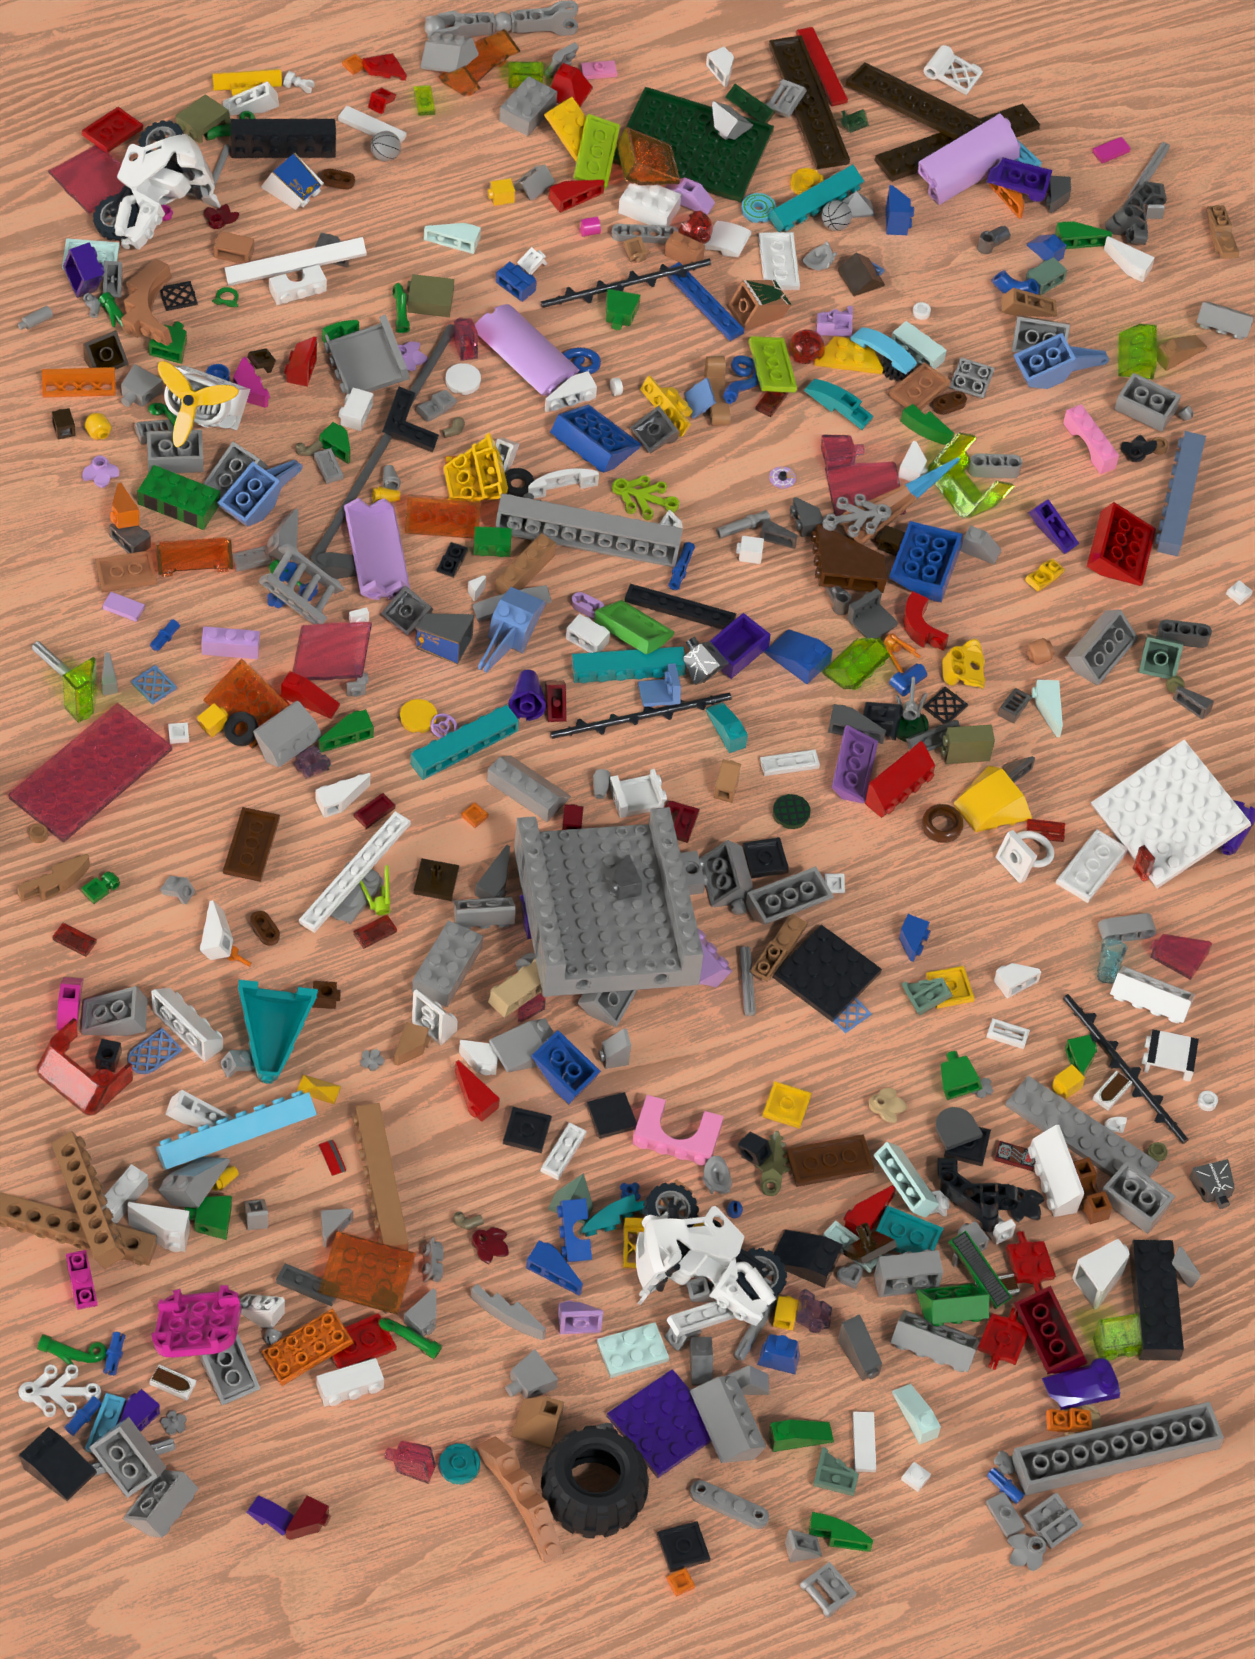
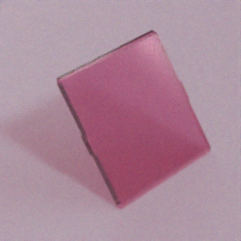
[48,145,125,213]
[825,462,906,516]
[293,622,372,681]

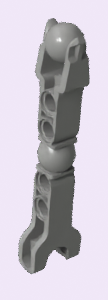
[424,0,578,39]

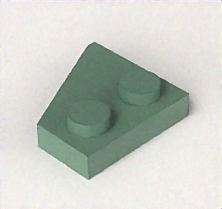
[902,978,953,1016]
[813,1447,859,1496]

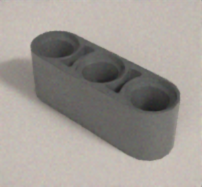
[1156,620,1212,648]

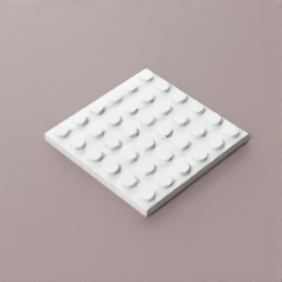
[1091,740,1251,889]

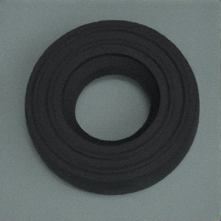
[505,468,534,497]
[224,712,259,746]

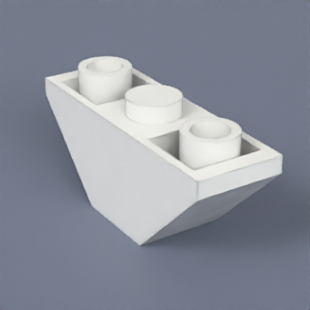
[240,1294,285,1328]

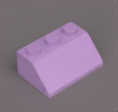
[698,929,732,987]

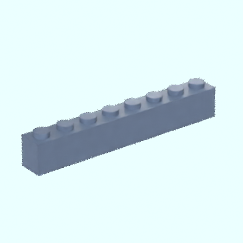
[1155,431,1206,557]

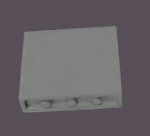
[324,315,410,394]

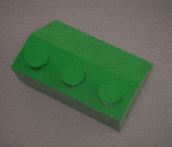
[916,1283,989,1326]

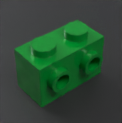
[474,526,512,557]

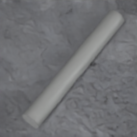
[212,144,231,186]

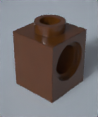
[312,981,341,1009]

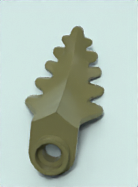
[755,1131,790,1196]

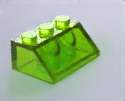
[1118,323,1157,379]
[822,638,890,690]
[62,657,98,723]

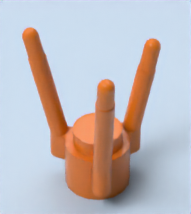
[884,633,921,673]

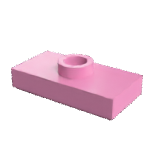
[581,60,617,79]

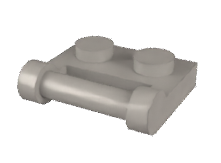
[544,42,579,78]
[765,79,806,118]
[800,1562,857,1618]

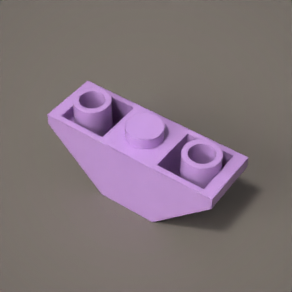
[665,178,715,216]

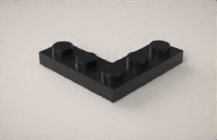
[382,386,439,452]

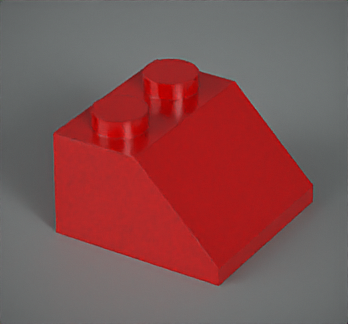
[284,336,317,387]

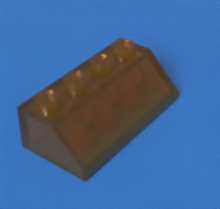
[405,494,481,539]

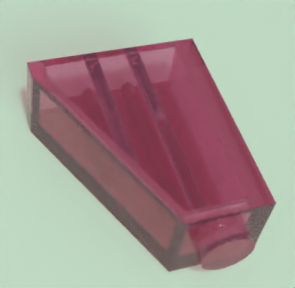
[1150,934,1212,980]

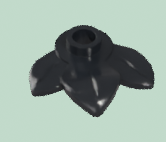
[1121,435,1157,462]
[1010,1187,1044,1222]

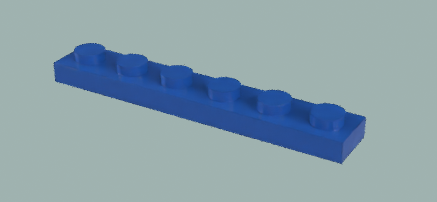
[667,262,744,341]

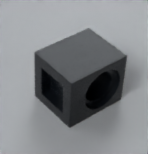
[95,1039,122,1073]
[737,1131,772,1166]

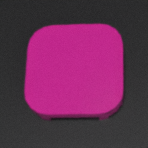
[152,1285,242,1358]

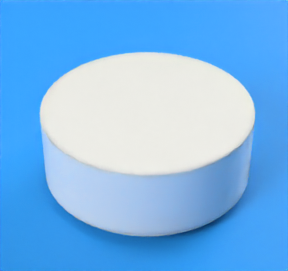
[913,302,931,320]
[610,378,623,396]
[1197,1091,1218,1111]

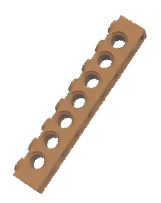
[51,1131,126,1269]
[0,1192,157,1266]

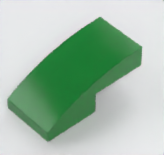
[322,320,359,343]

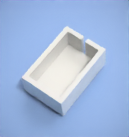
[618,176,681,226]

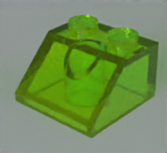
[508,61,544,88]
[1093,1313,1142,1361]

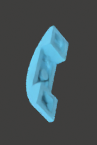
[850,327,917,375]

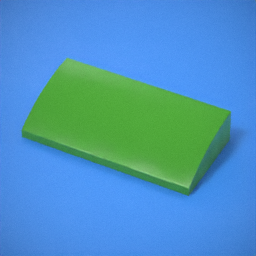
[594,600,674,655]

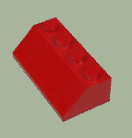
[865,741,935,818]

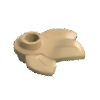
[869,1088,907,1123]

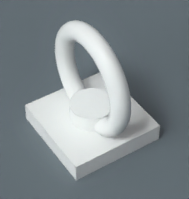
[996,830,1054,883]

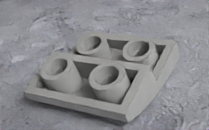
[949,357,995,399]

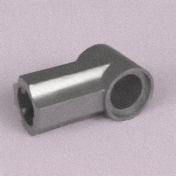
[977,226,1011,254]
[824,586,852,615]

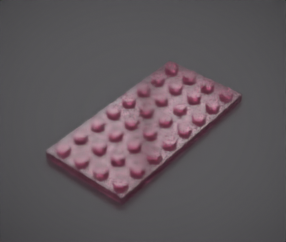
[8,702,172,843]

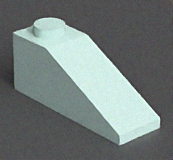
[424,223,481,254]
[1032,680,1063,737]
[892,1384,941,1445]

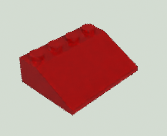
[1086,502,1156,586]

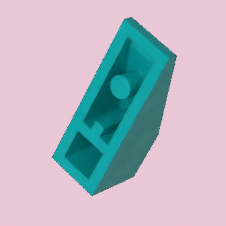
[706,702,748,753]

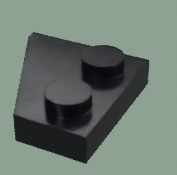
[863,702,903,741]

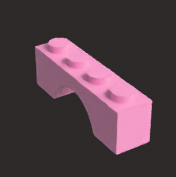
[1063,404,1119,474]

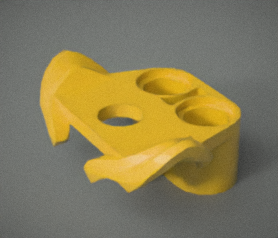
[942,639,986,689]

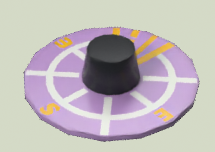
[769,467,796,489]

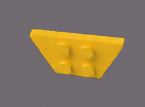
[814,336,883,375]

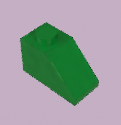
[319,422,351,464]
[1065,1035,1097,1076]

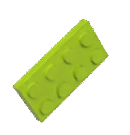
[573,114,620,189]
[749,336,797,393]

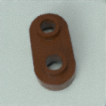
[321,169,355,190]
[933,391,967,415]
[250,911,280,946]

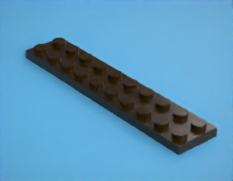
[769,35,850,169]
[846,62,986,140]
[875,104,1040,182]

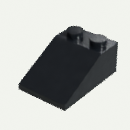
[773,1230,843,1288]
[19,1427,97,1501]

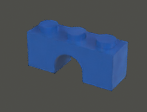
[557,1198,592,1262]

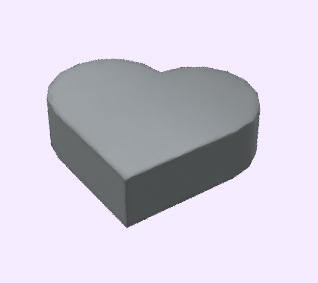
[837,1264,863,1289]

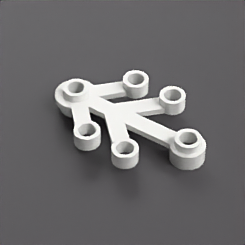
[19,1364,101,1417]

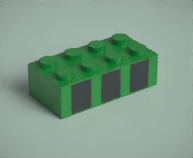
[137,465,220,530]

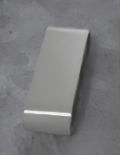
[968,453,1023,479]
[1098,913,1157,944]

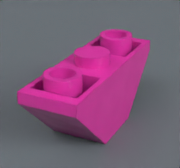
[233,357,270,408]
[57,977,84,1031]
[66,1250,98,1310]

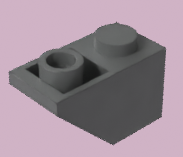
[1046,176,1071,213]
[790,497,823,537]

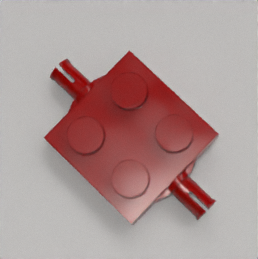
[1005,1231,1056,1292]
[977,1308,1028,1370]

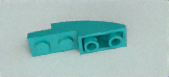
[804,379,874,430]
[578,1195,645,1237]

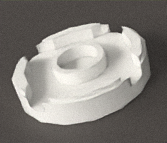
[445,363,481,395]

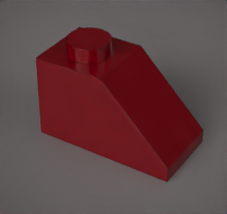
[545,681,567,722]
[286,1495,331,1540]

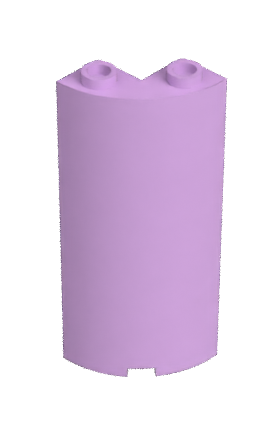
[918,114,1021,205]
[472,304,580,396]
[344,498,411,600]

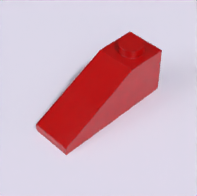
[549,180,605,213]
[281,671,340,719]
[455,1060,500,1122]
[843,1185,896,1238]

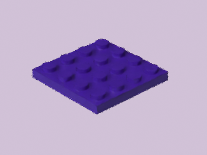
[607,1369,712,1478]

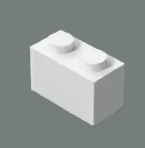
[339,388,374,431]
[566,613,610,653]

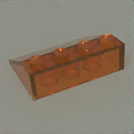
[616,127,680,186]
[203,658,291,749]
[318,1231,416,1315]

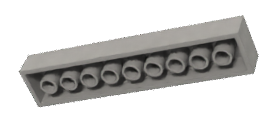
[495,493,683,567]
[1011,1402,1224,1496]

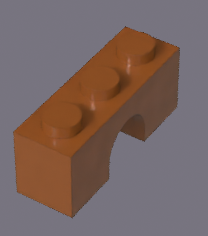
[1073,1157,1112,1225]

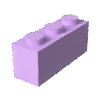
[201,626,260,659]

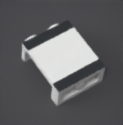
[1142,1029,1199,1082]

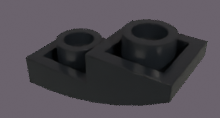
[437,542,468,578]

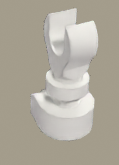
[283,71,315,93]

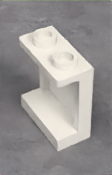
[609,769,667,818]

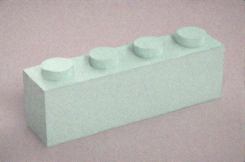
[874,1142,939,1218]

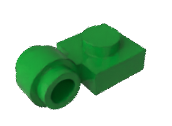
[81,871,120,904]

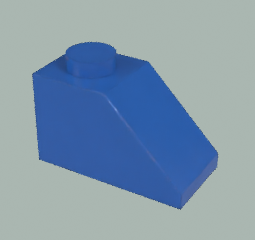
[1027,234,1066,262]

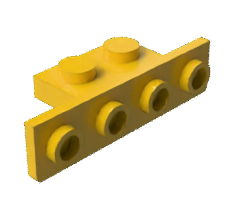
[212,69,282,96]
[640,376,693,437]

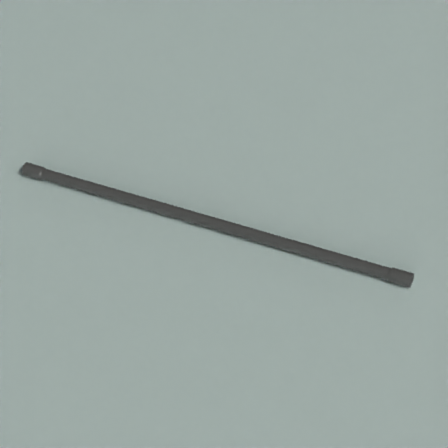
[310,324,457,560]

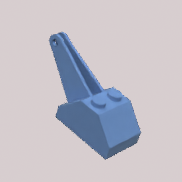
[1014,333,1109,389]
[218,459,303,527]
[478,587,546,673]

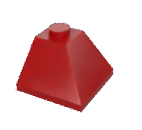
[551,63,593,107]

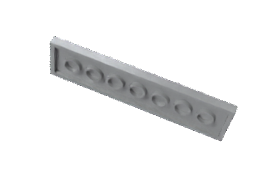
[1005,1075,1159,1177]

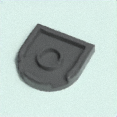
[935,1107,982,1151]

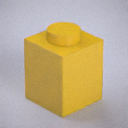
[488,178,515,206]
[197,703,228,738]
[1052,1064,1085,1100]
[773,1296,799,1331]

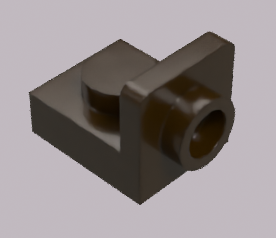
[247,348,276,373]

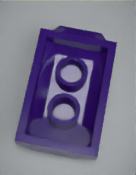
[986,157,1052,202]
[1042,1358,1120,1410]

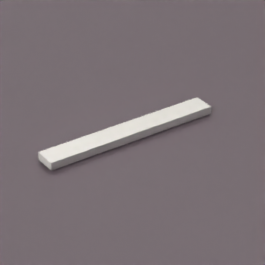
[224,237,367,286]
[299,811,411,933]

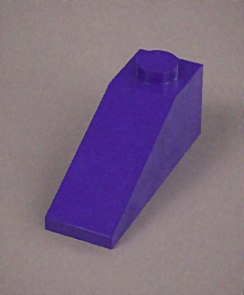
[1028,499,1080,554]
[120,1389,160,1432]

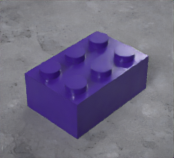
[63,242,105,298]
[710,613,771,679]

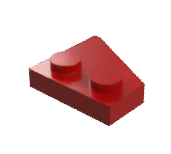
[362,53,407,81]

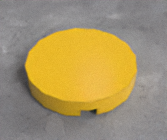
[790,168,824,195]
[400,699,437,733]

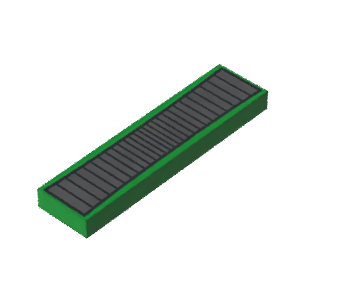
[948,1231,1013,1309]

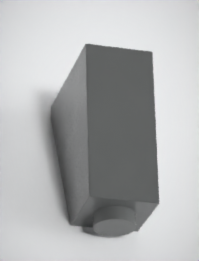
[838,1314,882,1381]

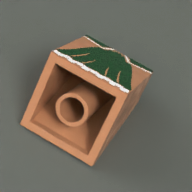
[727,280,791,331]

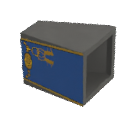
[415,613,474,665]

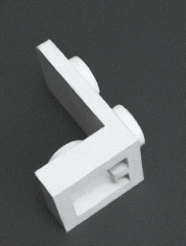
[979,1215,1016,1245]

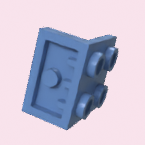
[638,664,681,707]

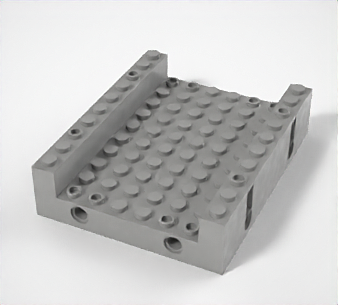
[514,807,704,997]

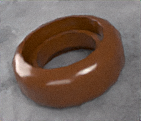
[922,804,964,843]

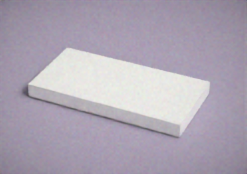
[758,232,800,290]
[1056,829,1128,903]

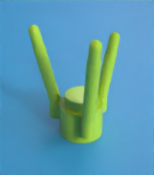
[359,865,391,916]

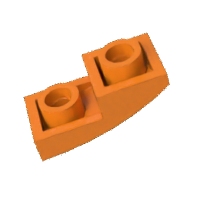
[1046,1408,1092,1432]

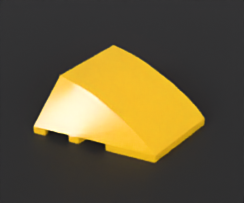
[443,433,508,500]
[953,766,1033,832]

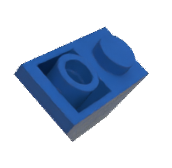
[899,914,931,962]

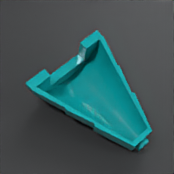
[238,979,318,1084]

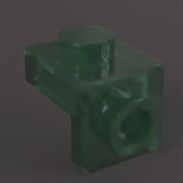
[841,109,869,133]

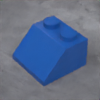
[885,185,914,235]

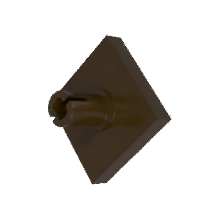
[414,858,459,901]
[842,1223,897,1265]

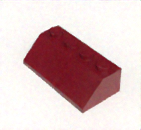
[1014,1286,1088,1374]

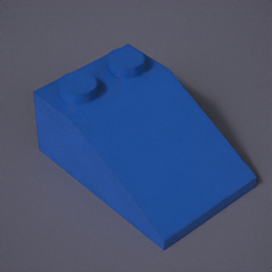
[764,629,833,684]
[531,1030,601,1104]

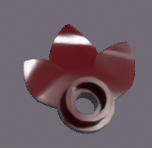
[204,204,239,229]
[472,1227,509,1264]

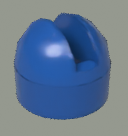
[726,1201,743,1218]

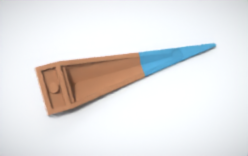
[839,457,960,545]

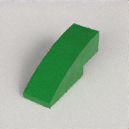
[900,404,955,446]
[809,1512,873,1552]

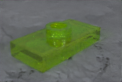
[414,85,436,116]

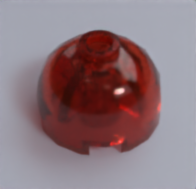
[678,210,713,244]
[789,329,825,364]

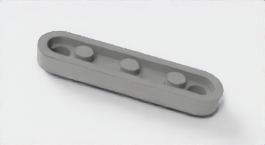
[690,1480,769,1529]

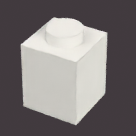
[736,536,764,564]

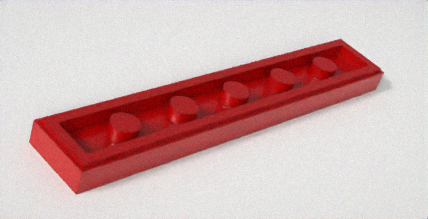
[796,26,848,106]

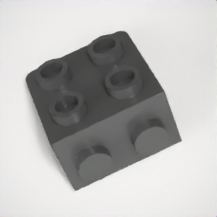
[847,588,898,642]

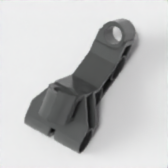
[1105,182,1167,245]

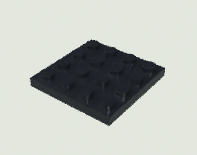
[772,924,882,1022]

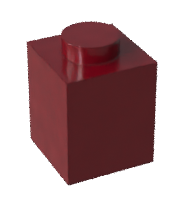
[562,804,584,830]

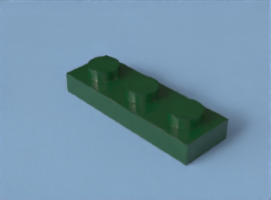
[725,84,776,123]

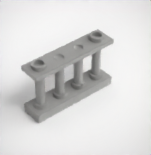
[259,543,345,626]

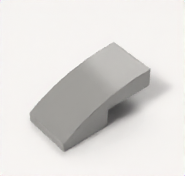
[416,390,457,422]

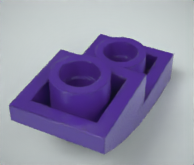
[246,1495,294,1536]

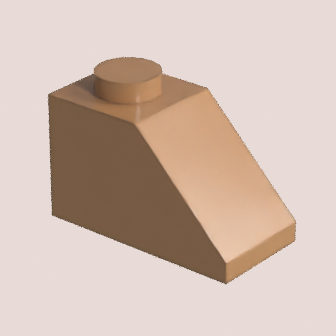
[394,1022,431,1066]

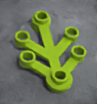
[612,475,679,520]

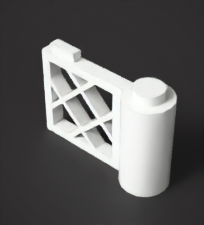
[923,45,983,96]

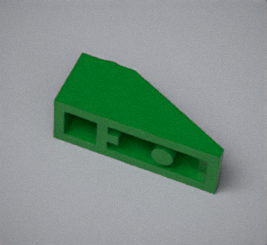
[1055,221,1112,249]
[318,709,374,753]
[768,1419,834,1452]

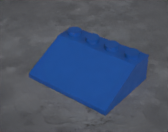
[550,404,642,473]
[889,521,963,603]

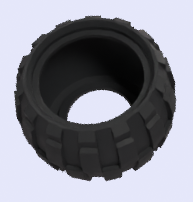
[541,1425,649,1539]

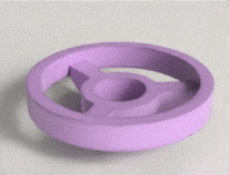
[431,713,457,738]

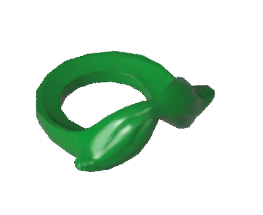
[212,287,239,308]

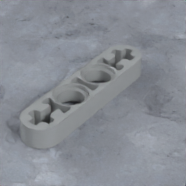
[611,224,680,244]

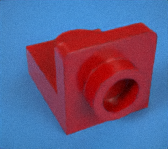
[368,88,396,114]

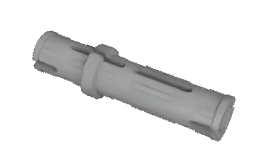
[716,510,770,539]

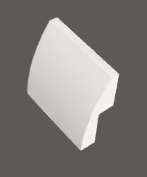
[704,221,751,257]

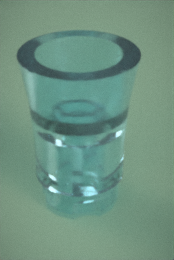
[1097,939,1128,984]

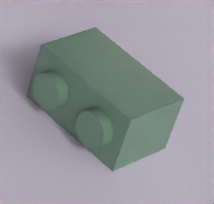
[1026,257,1067,296]

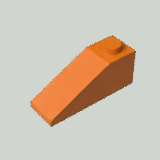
[989,183,1024,219]
[110,483,139,529]

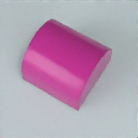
[580,217,601,237]

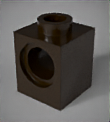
[52,408,76,440]
[876,525,905,556]

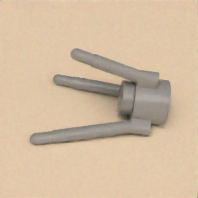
[896,676,927,720]

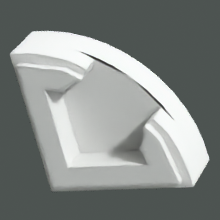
[1104,1117,1127,1133]

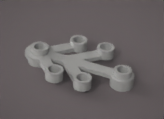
[823,494,892,537]

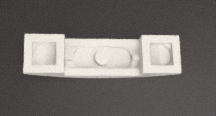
[528,469,599,499]

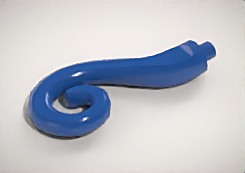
[562,347,601,374]
[723,355,759,404]

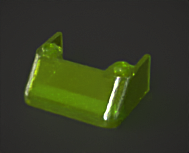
[928,432,1014,518]

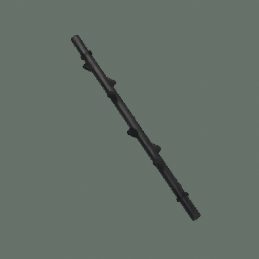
[541,258,711,308]
[550,693,732,739]
[1063,994,1189,1144]

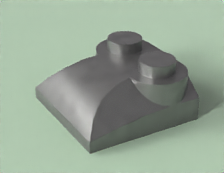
[630,406,680,454]
[381,585,434,636]

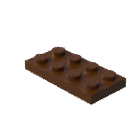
[223,807,280,882]
[786,1134,874,1187]

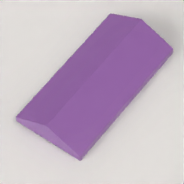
[832,725,878,804]

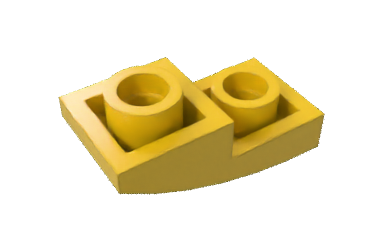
[1025,558,1065,592]

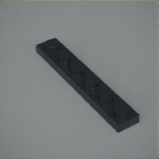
[624,583,737,630]

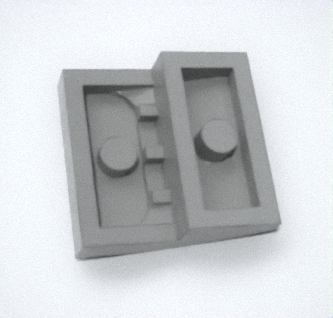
[1023,1492,1084,1549]

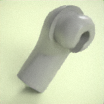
[83,293,101,318]

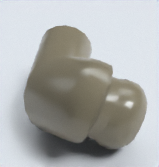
[442,417,465,438]
[295,440,323,456]
[453,1211,484,1230]

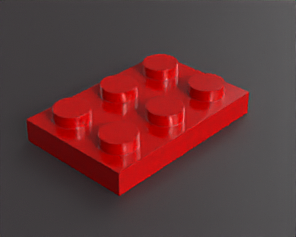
[82,107,143,153]
[331,1313,397,1369]

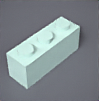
[891,321,947,369]

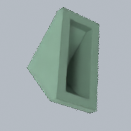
[548,1173,593,1224]

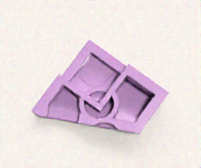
[817,306,853,336]

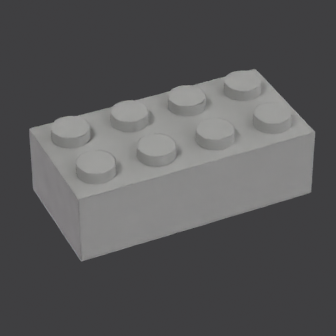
[412,920,483,1007]

